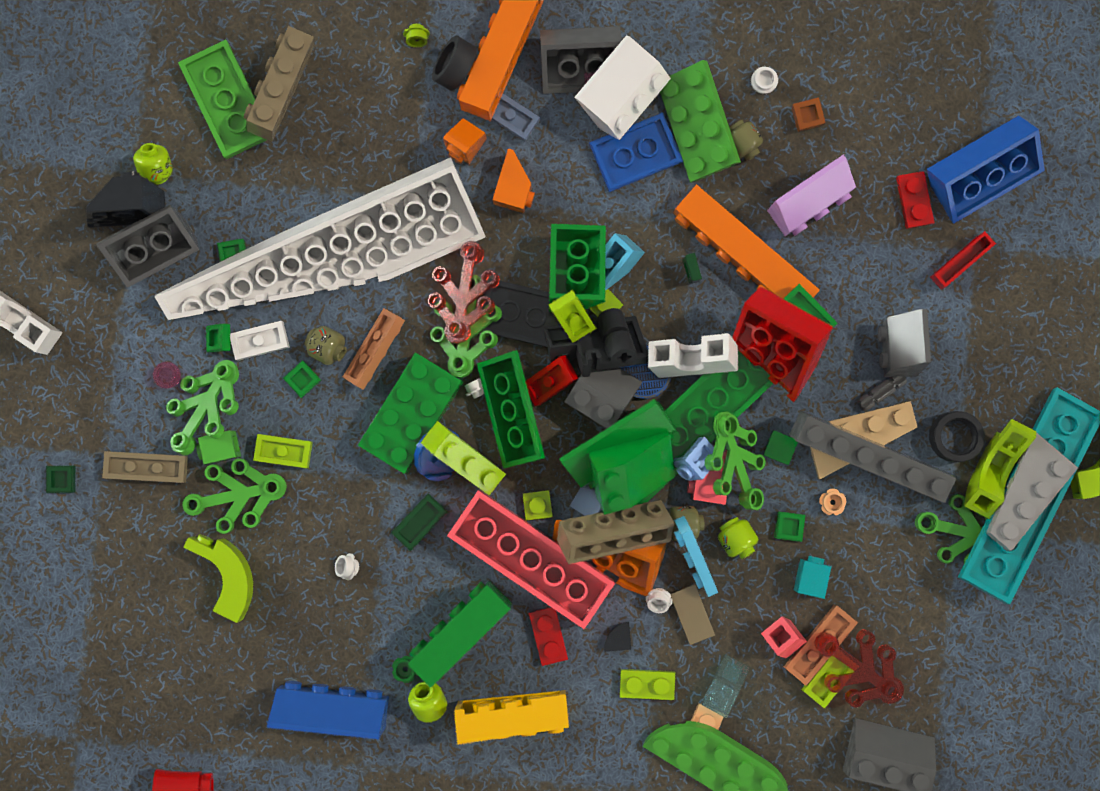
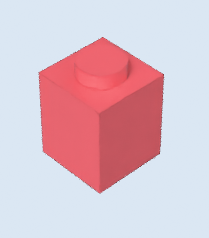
[761,616,807,658]

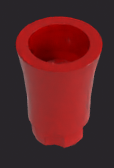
[152,769,214,791]

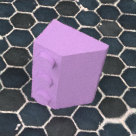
[767,155,856,236]

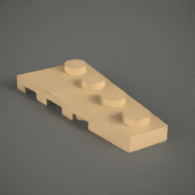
[810,401,917,479]

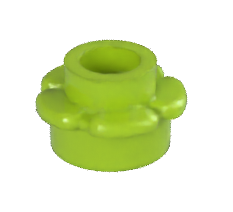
[403,24,430,47]

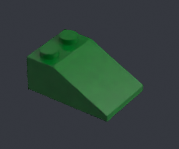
[588,431,675,515]

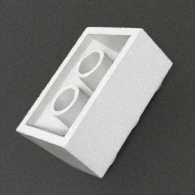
[574,35,671,140]

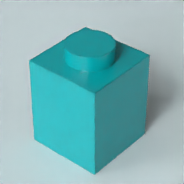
[794,555,831,599]

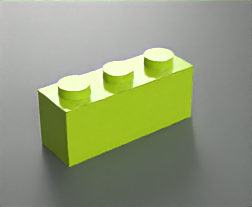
[420,421,506,495]

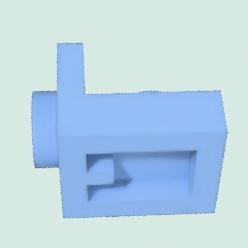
[673,437,714,481]

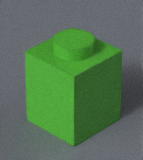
[196,430,241,464]

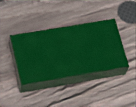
[391,493,448,551]

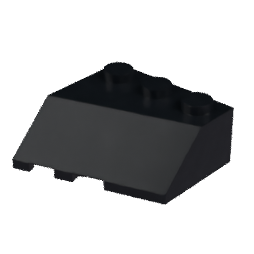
[86,172,165,228]

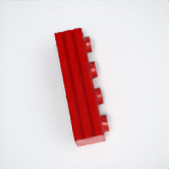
[930,231,996,289]

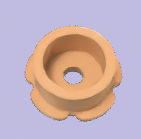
[819,489,846,515]

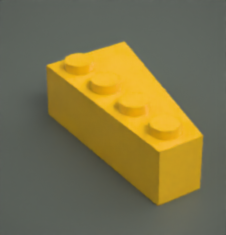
[454,690,569,744]

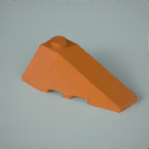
[553,520,667,596]

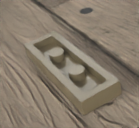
[102,451,188,483]

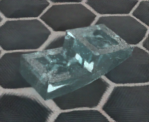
[701,654,750,718]

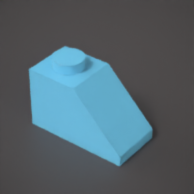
[605,233,645,291]

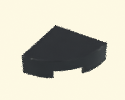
[604,621,631,652]

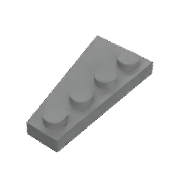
[986,433,1078,551]

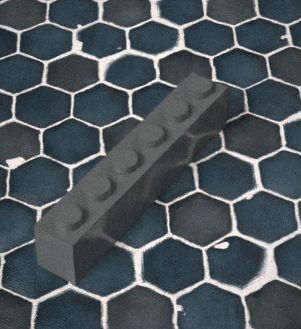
[789,410,956,503]

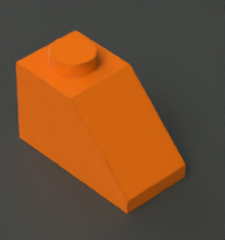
[492,149,535,213]

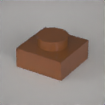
[791,97,826,132]

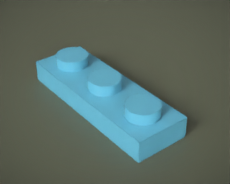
[674,516,718,597]

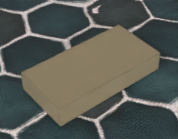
[670,584,715,645]

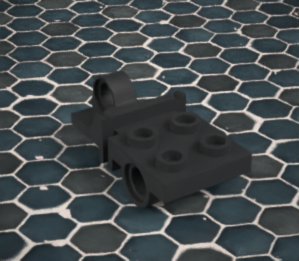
[544,308,649,377]

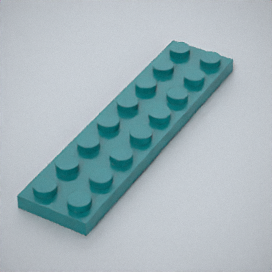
[958,387,1100,605]

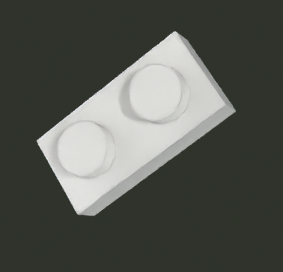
[230,321,290,361]

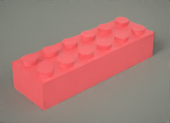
[447,490,615,629]

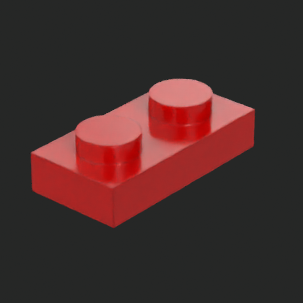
[896,171,934,229]
[525,355,579,407]
[529,607,568,666]

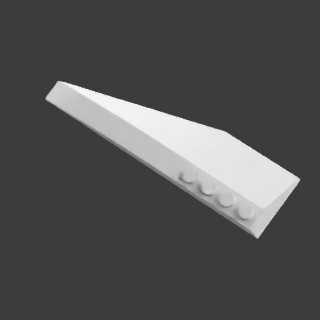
[155,157,486,320]

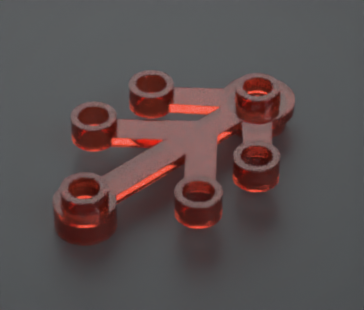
[427,241,500,344]
[814,629,904,708]

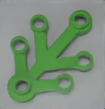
[430,274,502,378]
[166,360,239,456]
[705,412,765,510]
[183,459,287,534]
[915,494,987,563]

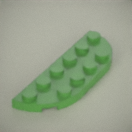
[643,721,789,791]

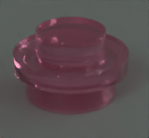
[153,362,181,389]

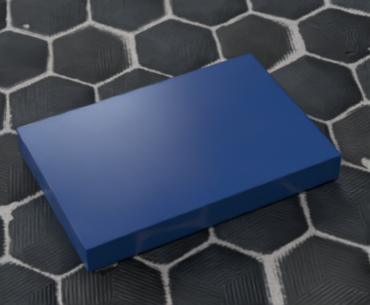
[589,113,683,193]

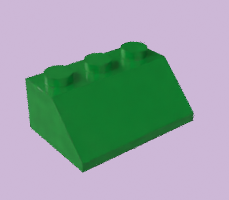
[549,224,606,312]

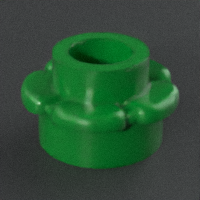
[392,656,417,683]

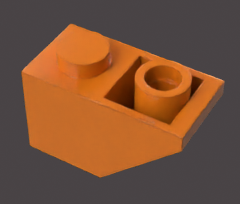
[443,118,487,164]

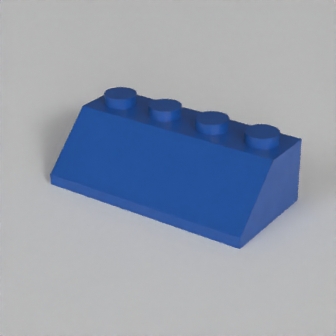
[927,116,1045,224]
[267,681,389,739]

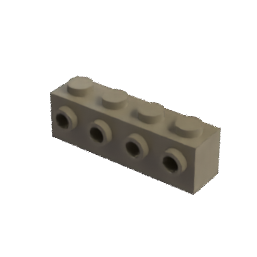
[244,26,314,142]
[557,500,674,564]

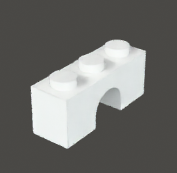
[0,291,63,355]
[648,333,738,378]

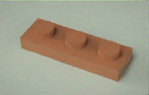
[343,308,405,390]
[783,604,858,686]

